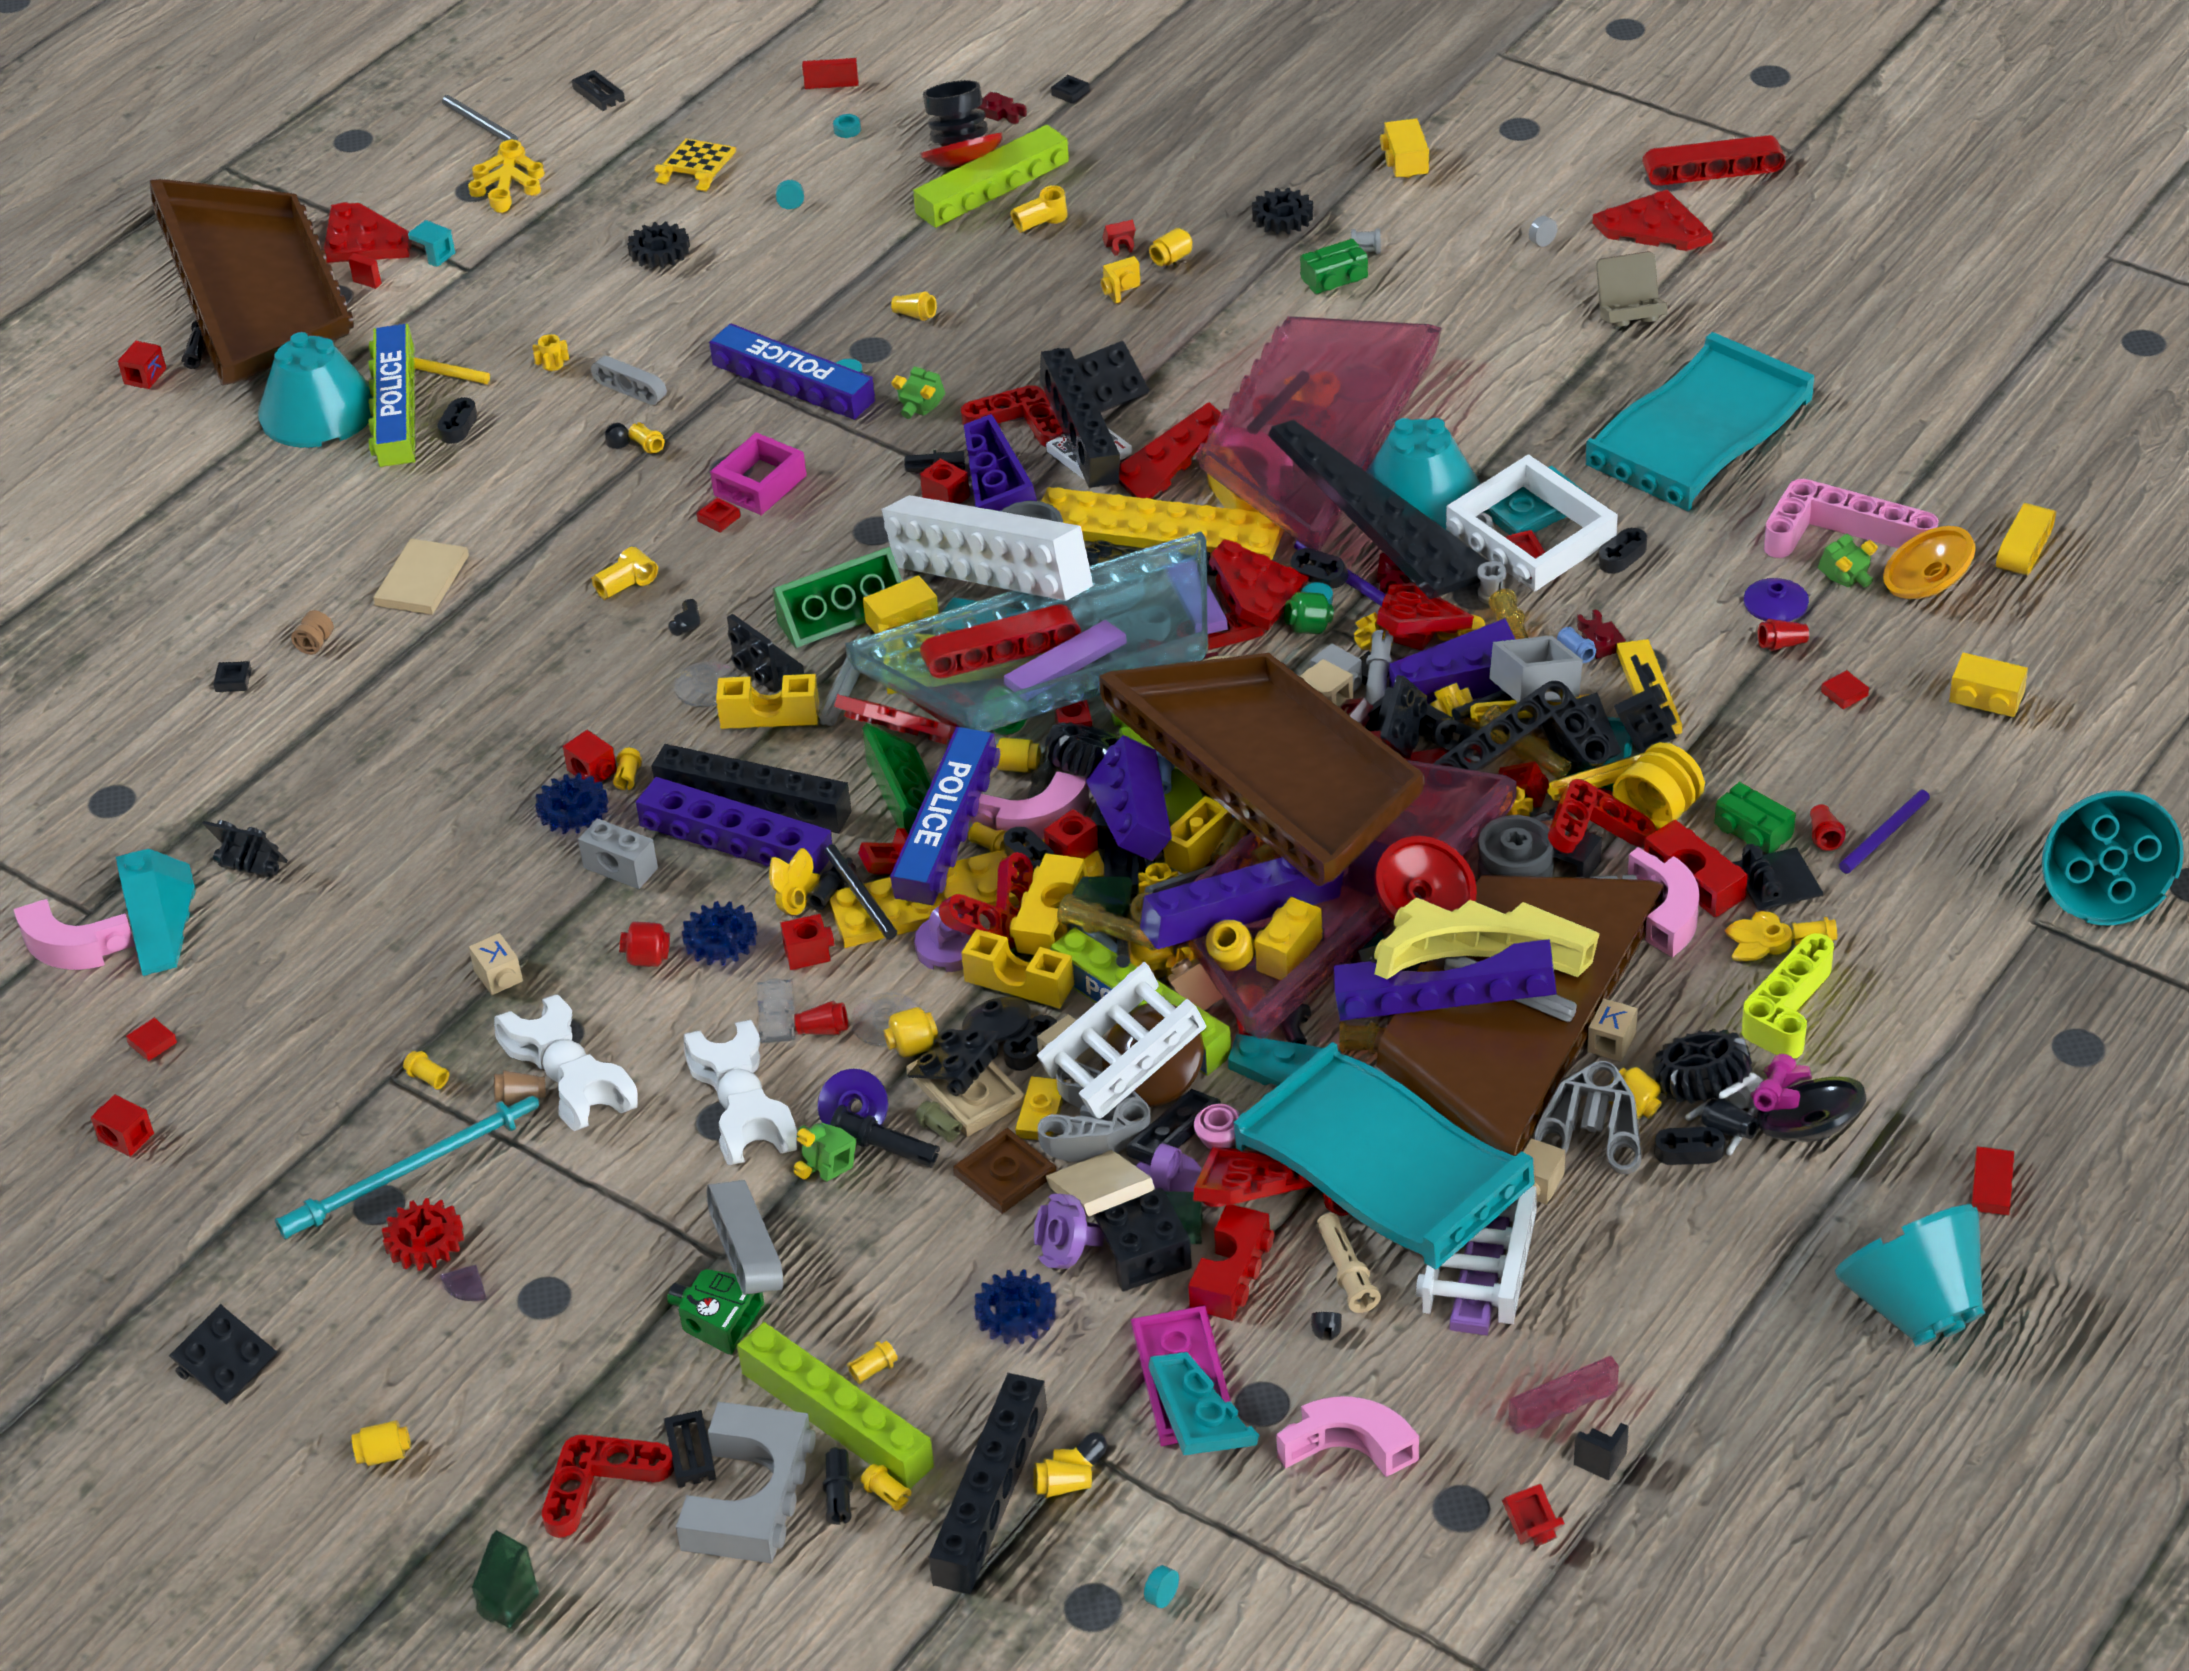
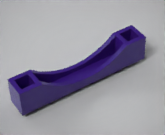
[1334,939,1557,1021]

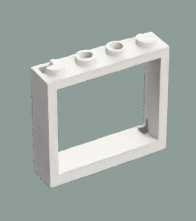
[1446,454,1618,592]

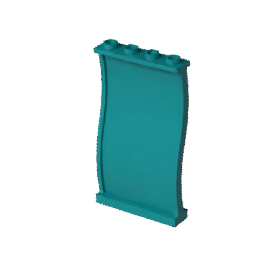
[1585,332,1814,512]
[1233,1042,1535,1270]

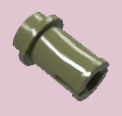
[915,1100,962,1142]

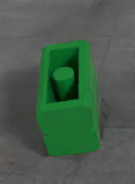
[1300,238,1368,295]
[1714,781,1796,854]

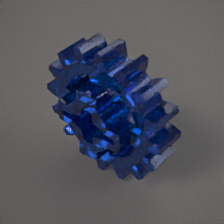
[535,773,609,834]
[681,901,758,965]
[974,1269,1057,1344]

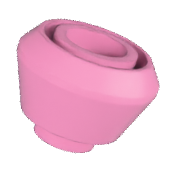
[1194,1104,1241,1149]

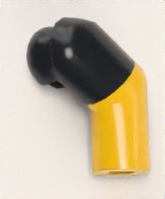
[1053,1432,1107,1467]

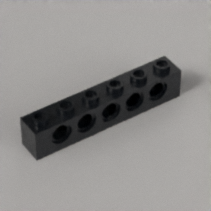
[1040,348,1120,488]
[651,744,852,834]
[929,1372,1047,1595]

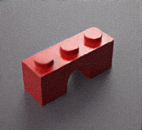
[1644,819,1748,918]
[1188,1204,1274,1321]

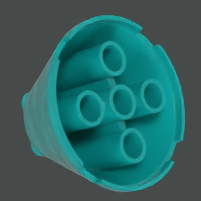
[258,332,373,448]
[1366,418,1481,532]
[2042,790,2184,925]
[1835,1204,1986,1347]

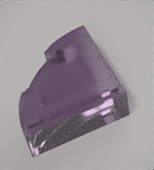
[440,1264,486,1301]

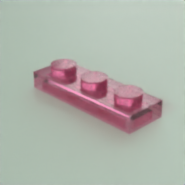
[1508,1355,1619,1434]

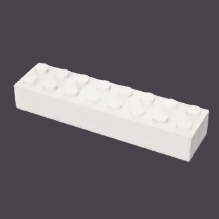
[882,495,1093,601]

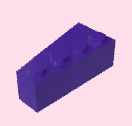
[964,414,1037,512]
[1389,618,1515,705]
[1085,735,1172,861]

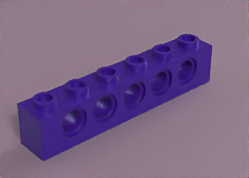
[636,777,833,874]

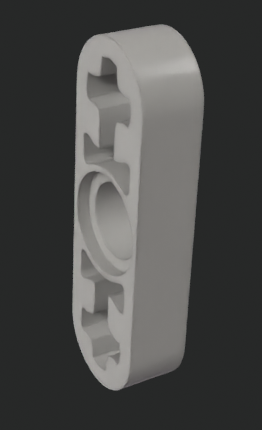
[591,356,667,405]

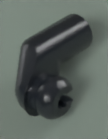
[668,599,700,636]
[1279,1001,1311,1045]

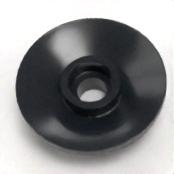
[962,997,1031,1043]

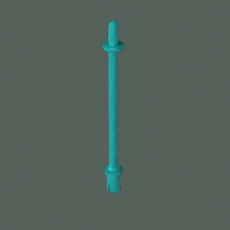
[275,1096,540,1239]

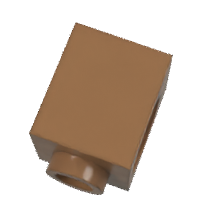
[1167,958,1223,1010]

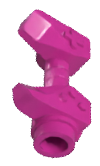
[1750,1054,1813,1112]

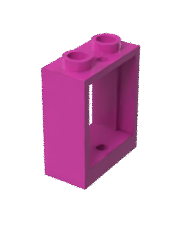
[710,432,807,516]

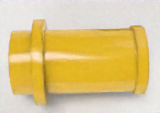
[628,422,665,454]
[613,747,643,790]
[968,822,1007,852]
[1792,917,1837,945]
[403,1051,450,1090]
[847,1340,898,1385]
[861,1464,912,1511]

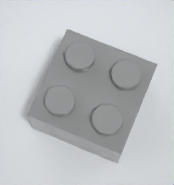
[1490,635,1583,703]

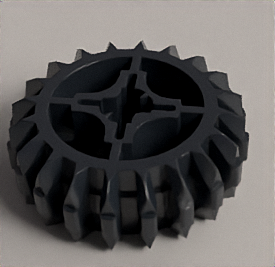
[1044,722,1121,779]
[1653,1028,1752,1104]

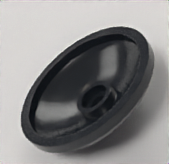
[1757,1076,1867,1142]

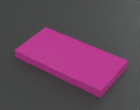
[1131,1306,1231,1446]

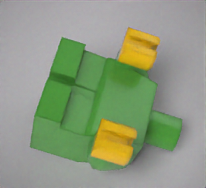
[891,366,946,419]
[1817,533,1878,588]
[794,1123,856,1182]

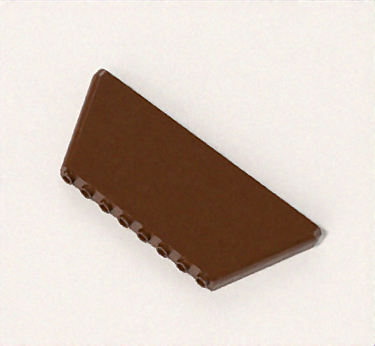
[150,179,354,385]
[1099,653,1425,886]
[1373,875,1665,1156]

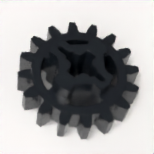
[1252,188,1313,235]
[627,221,690,269]

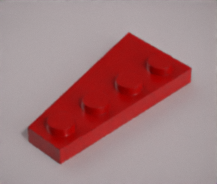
[1119,402,1229,499]

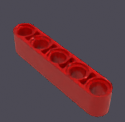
[1642,135,1786,186]
[920,604,1081,679]

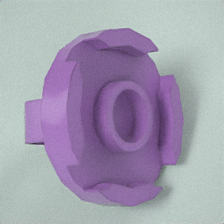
[914,906,971,972]
[1136,1143,1202,1212]
[1034,1194,1104,1269]

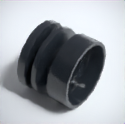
[923,80,988,144]

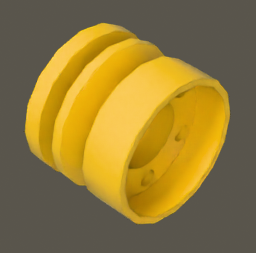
[1613,742,1705,831]

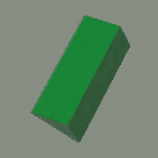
[773,546,903,648]
[862,723,932,835]

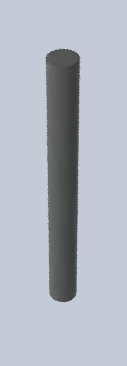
[442,95,518,141]

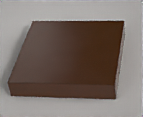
[953,1128,1057,1214]

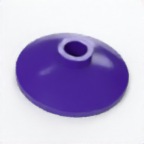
[1744,578,1809,622]
[818,1069,888,1125]

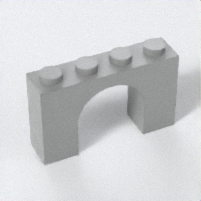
[676,1402,816,1563]

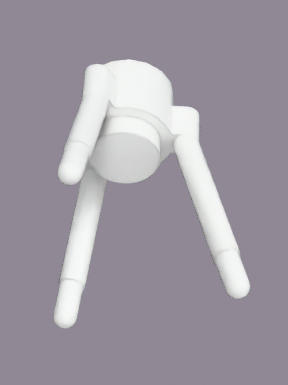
[1685,1072,1763,1155]

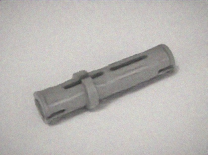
[1365,630,1393,705]

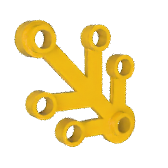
[468,140,545,213]

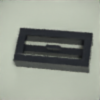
[572,70,625,111]
[664,1410,716,1488]

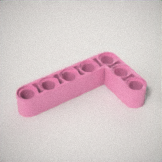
[1764,479,1938,558]

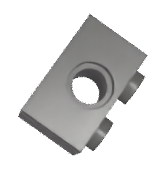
[578,818,658,889]

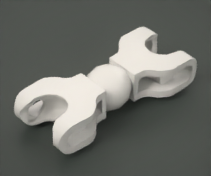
[494,995,637,1131]
[684,1020,797,1165]

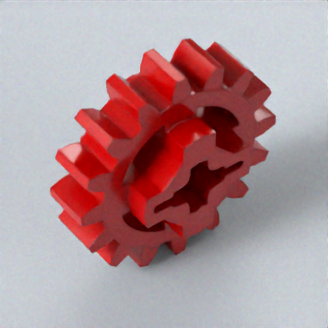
[382,1198,464,1271]

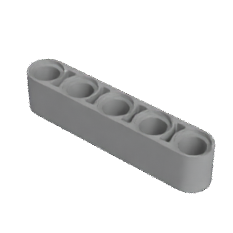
[707,1180,783,1295]

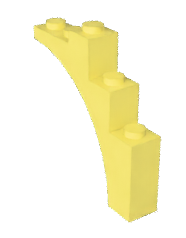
[1374,897,1600,979]

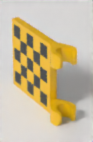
[654,138,736,191]

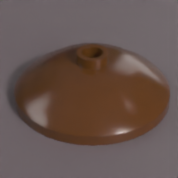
[1102,1003,1204,1107]

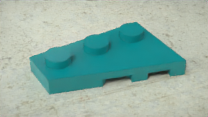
[1228,1034,1341,1086]
[1148,1352,1260,1456]

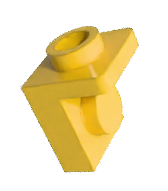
[1100,256,1141,304]

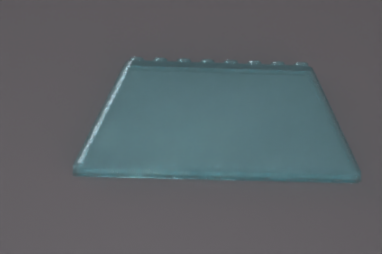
[845,531,1208,732]

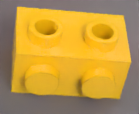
[1380,118,1429,178]
[863,575,939,639]
[1949,652,2028,717]
[1163,796,1235,874]
[1253,897,1322,983]

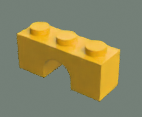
[716,674,819,729]
[1010,853,1090,955]
[961,929,1074,1009]

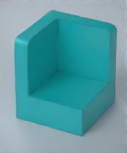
[408,220,456,267]

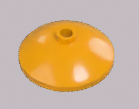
[1883,526,1975,599]

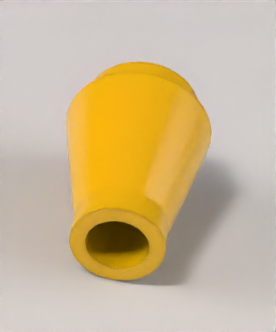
[891,291,937,321]
[1033,1458,1092,1498]

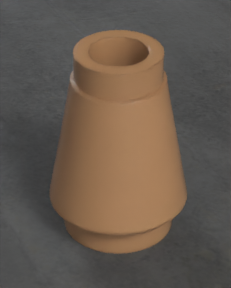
[494,1070,545,1106]

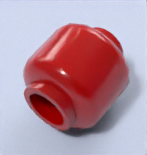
[619,921,670,967]

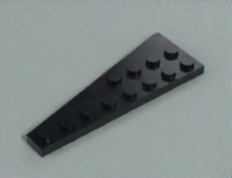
[1268,420,1490,599]

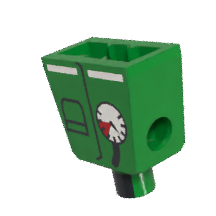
[667,1269,764,1355]

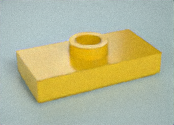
[1015,1076,1066,1140]

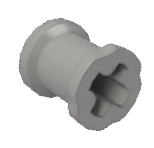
[1351,228,1381,254]
[1477,561,1506,604]

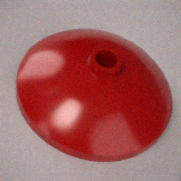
[920,132,1003,168]
[1374,836,1477,920]

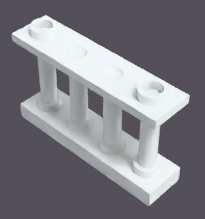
[1037,962,1207,1120]
[1416,1186,1537,1324]

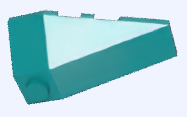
[116,849,196,976]

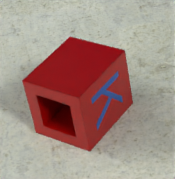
[118,340,167,389]

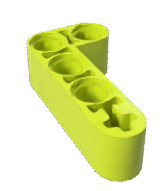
[1741,933,1834,1059]

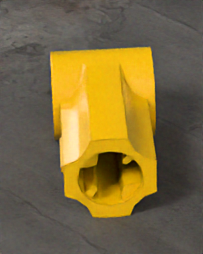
[1010,185,1068,233]
[591,547,658,600]

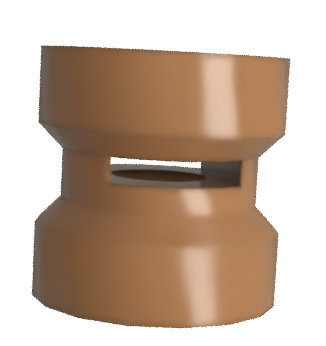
[291,610,334,655]

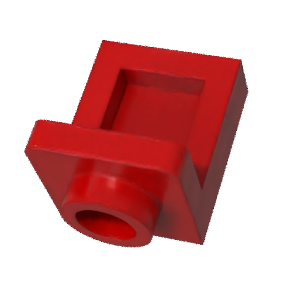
[858,828,908,875]
[1502,1484,1565,1547]

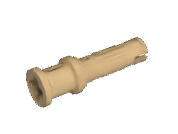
[1316,1213,1381,1313]

